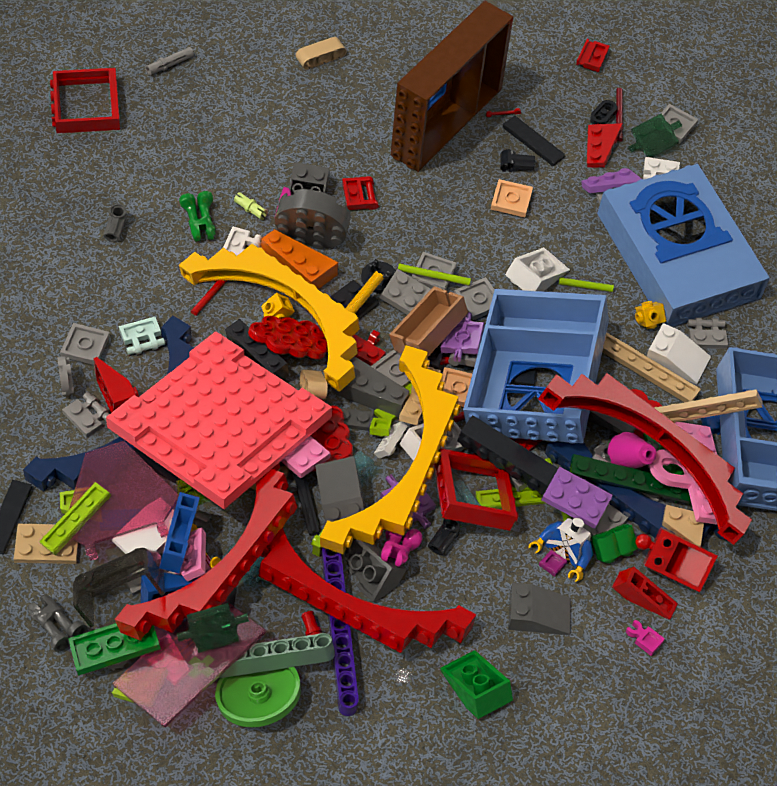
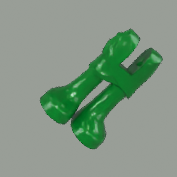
[179,191,216,242]

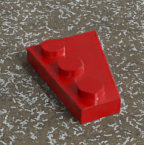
[587,123,623,168]

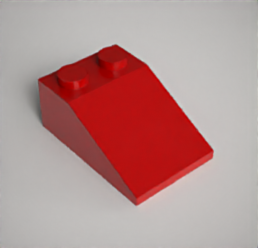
[93,357,139,413]

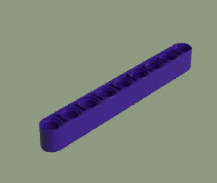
[322,548,359,716]

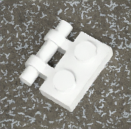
[643,157,680,179]
[223,227,262,256]

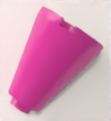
[607,432,656,469]

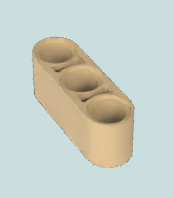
[296,37,347,70]
[300,370,328,399]

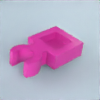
[626,620,665,656]

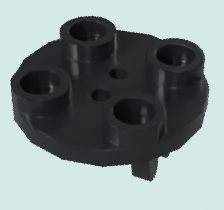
[361,259,396,294]

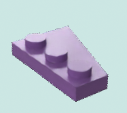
[581,168,642,193]

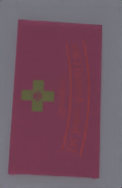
[112,601,266,727]

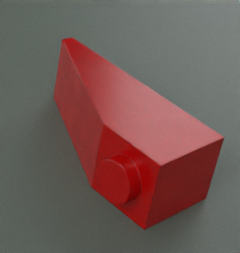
[612,566,678,620]

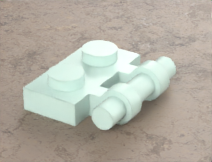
[119,317,165,355]

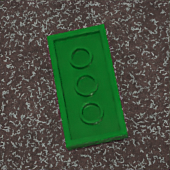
[68,623,161,676]

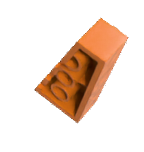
[261,229,338,289]

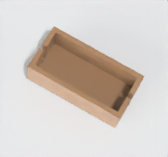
[389,286,468,356]

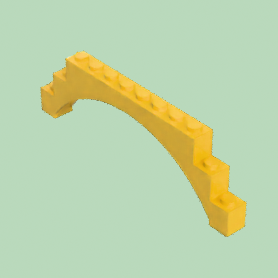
[179,244,360,392]
[320,345,461,554]

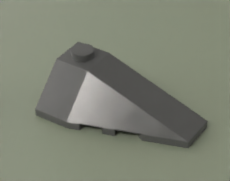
[341,538,407,602]

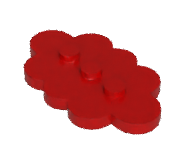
[248,316,328,359]
[310,399,353,472]

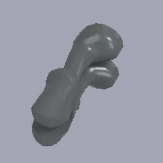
[28,594,87,652]

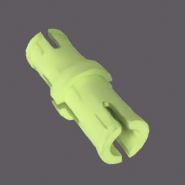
[234,192,268,220]

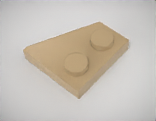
[662,505,704,546]

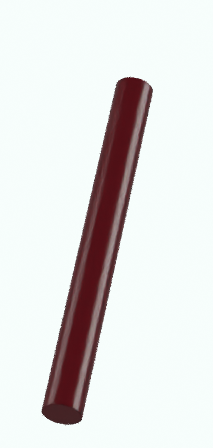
[616,88,623,142]

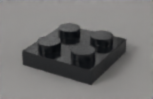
[330,280,379,320]

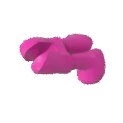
[381,529,423,567]

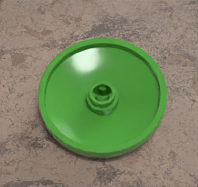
[215,667,301,727]

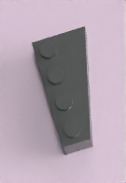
[332,356,410,418]

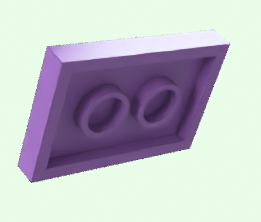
[541,467,613,529]

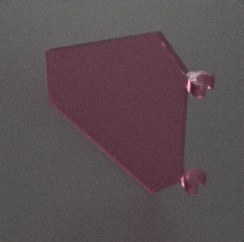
[69,441,179,561]

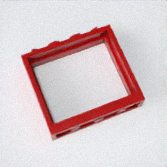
[50,68,120,133]
[434,448,518,531]

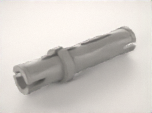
[145,47,194,76]

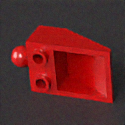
[635,527,718,592]

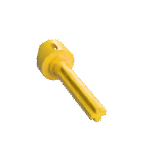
[345,271,384,313]

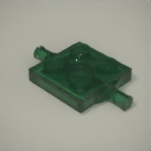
[628,113,682,158]
[176,603,249,653]

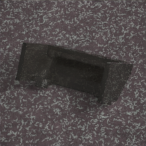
[73,548,165,628]

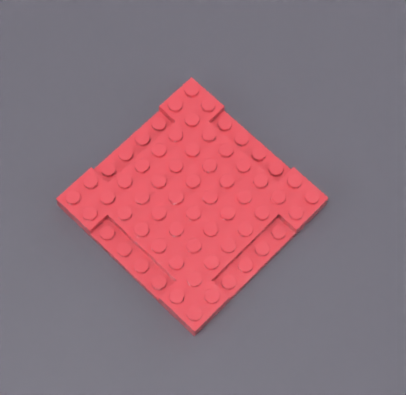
[106,331,332,509]

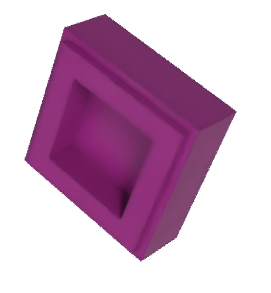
[539,549,567,577]

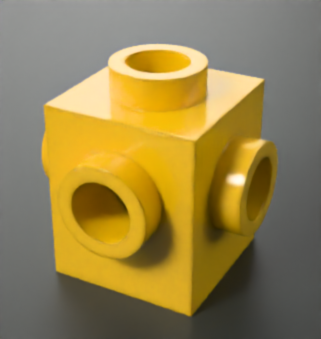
[261,293,295,319]
[635,301,666,329]

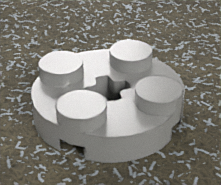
[57,356,74,396]

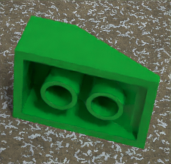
[440,650,513,719]

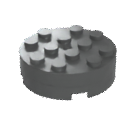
[275,189,351,250]

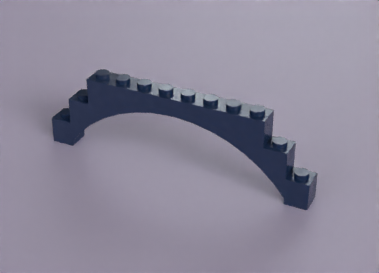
[23,316,194,492]
[545,441,728,546]

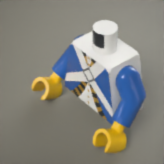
[529,518,593,582]

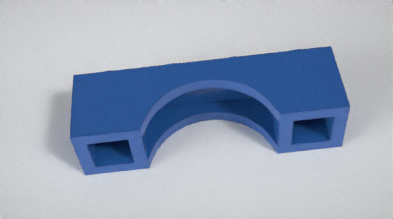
[159,492,200,574]

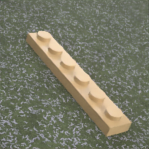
[602,332,701,402]
[654,389,762,423]

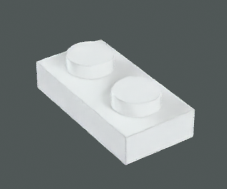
[374,421,408,458]

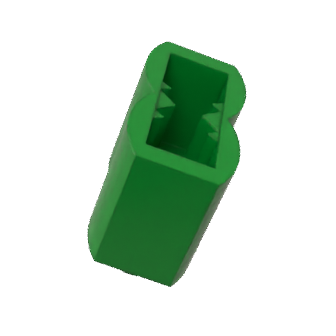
[591,524,638,563]

